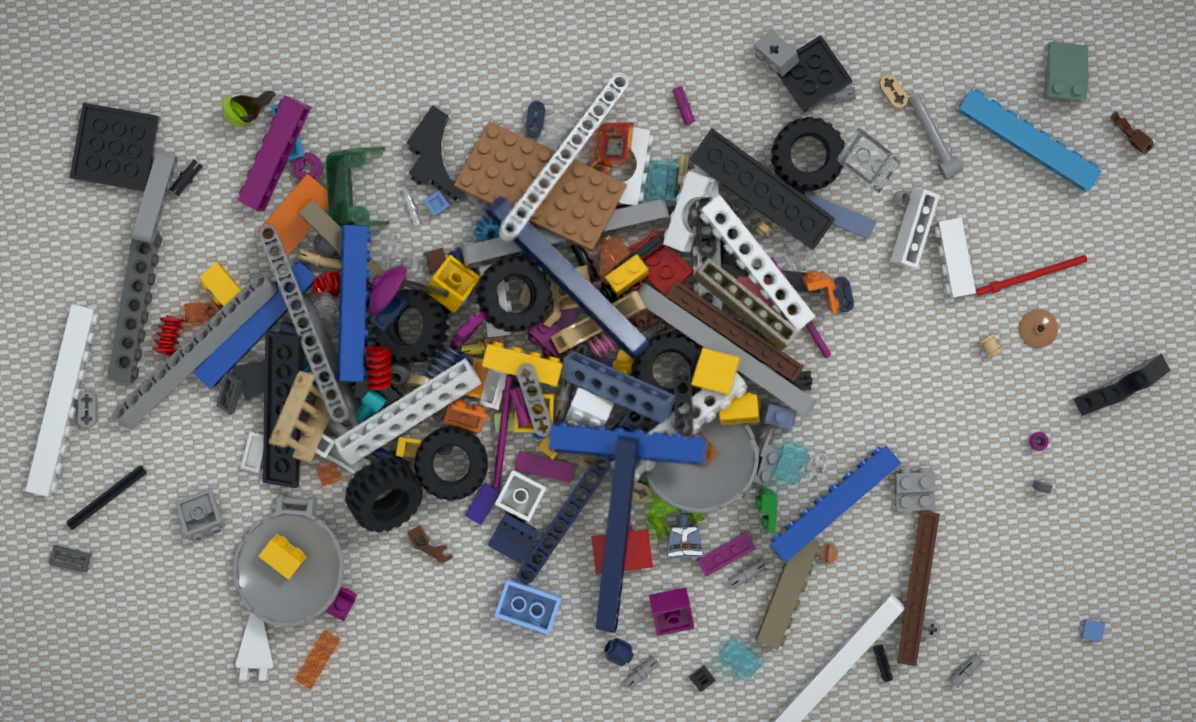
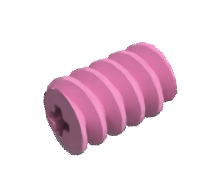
[587,332,617,359]

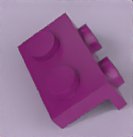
[526,318,561,358]

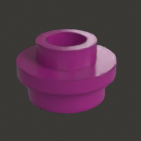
[1029,432,1049,451]

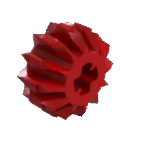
[311,271,340,300]

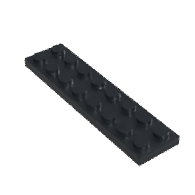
[689,128,835,250]
[263,331,302,488]

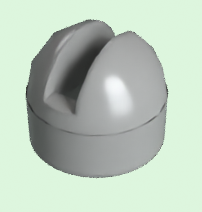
[893,191,909,207]

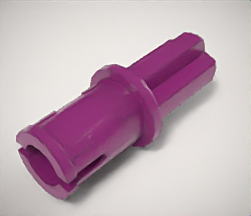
[672,86,695,125]
[510,387,531,426]

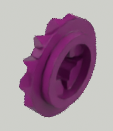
[292,153,323,181]

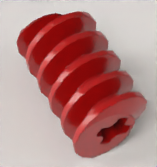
[152,315,185,356]
[366,346,392,390]

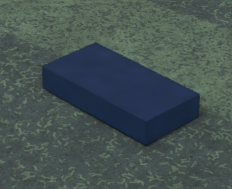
[370,292,409,332]

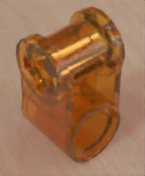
[184,303,222,323]

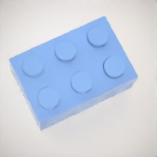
[494,577,562,635]

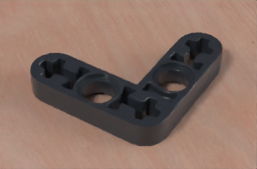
[696,200,753,258]

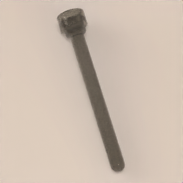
[399,276,449,298]

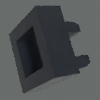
[689,665,716,692]

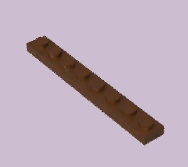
[665,280,804,383]
[897,511,940,666]

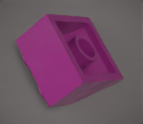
[649,588,694,636]

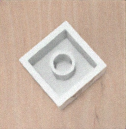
[564,388,614,429]
[495,469,547,522]

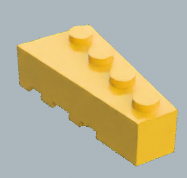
[482,341,563,386]

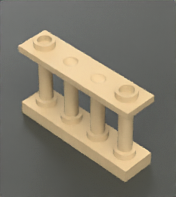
[269,371,337,463]

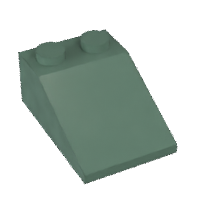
[1043,42,1088,103]

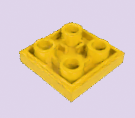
[691,348,740,396]

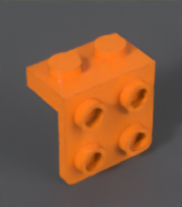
[801,270,840,315]
[442,399,489,433]

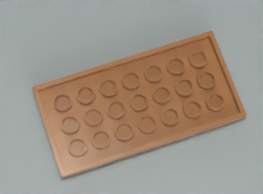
[454,121,627,252]

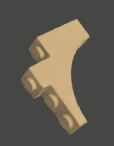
[551,291,646,354]

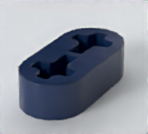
[526,101,545,138]
[833,277,854,312]

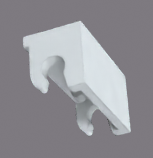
[479,368,509,410]

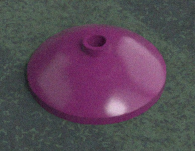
[369,264,407,315]

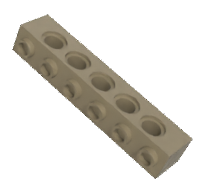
[693,258,799,350]

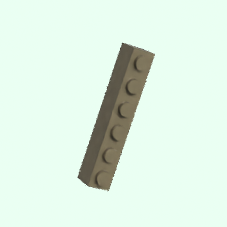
[755,539,821,650]

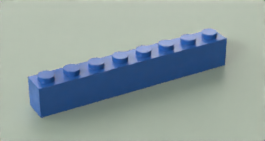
[337,225,371,382]
[194,262,317,389]
[549,423,707,466]
[769,445,901,564]

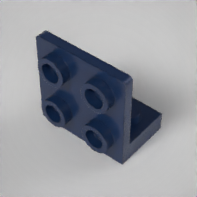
[488,512,540,563]

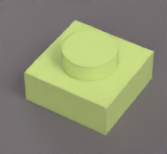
[494,412,514,433]

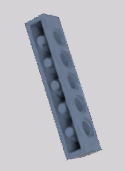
[560,351,675,424]

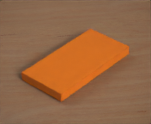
[257,174,337,256]

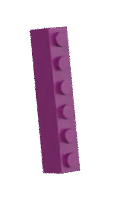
[238,95,312,211]

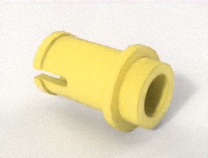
[462,341,485,356]

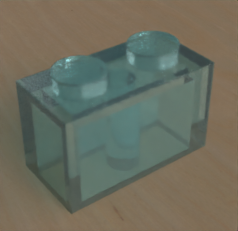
[646,160,679,201]
[772,441,810,485]
[718,636,763,680]

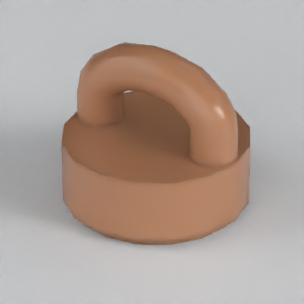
[819,544,838,563]

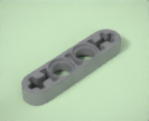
[517,363,552,436]

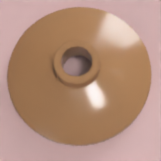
[1019,309,1058,348]

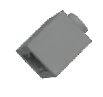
[754,30,799,77]

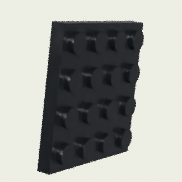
[70,103,160,192]

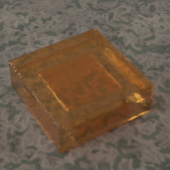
[316,462,342,487]

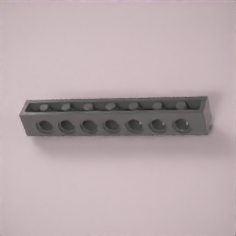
[107,231,162,383]

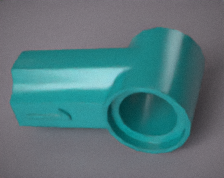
[355,389,387,423]

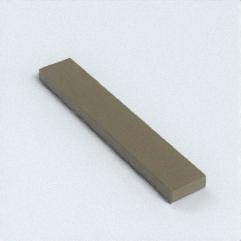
[297,199,385,287]

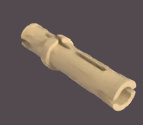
[298,249,341,272]

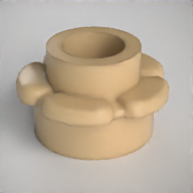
[755,220,772,237]

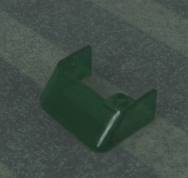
[326,147,389,228]

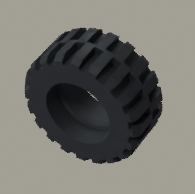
[771,116,846,192]
[475,257,552,332]
[372,289,450,363]
[633,333,702,407]
[414,426,488,501]
[345,457,423,532]

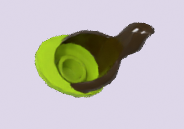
[222,91,276,127]

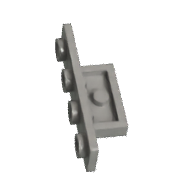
[742,423,782,499]

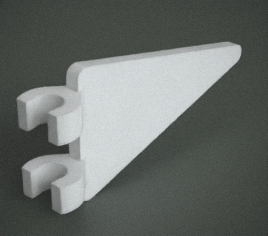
[235,612,274,681]

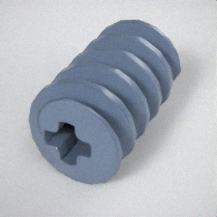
[423,345,459,380]

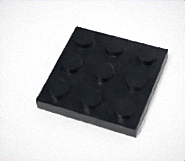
[776,35,852,113]

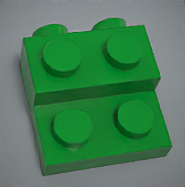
[755,488,778,534]

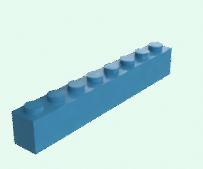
[957,89,1102,192]

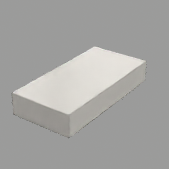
[240,431,263,473]

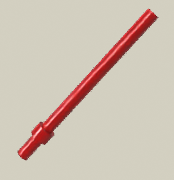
[975,255,1087,296]

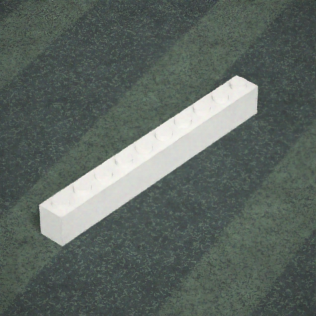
[25,304,100,497]

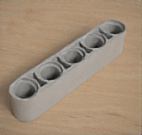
[132,152,177,244]

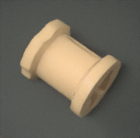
[978,333,1003,358]

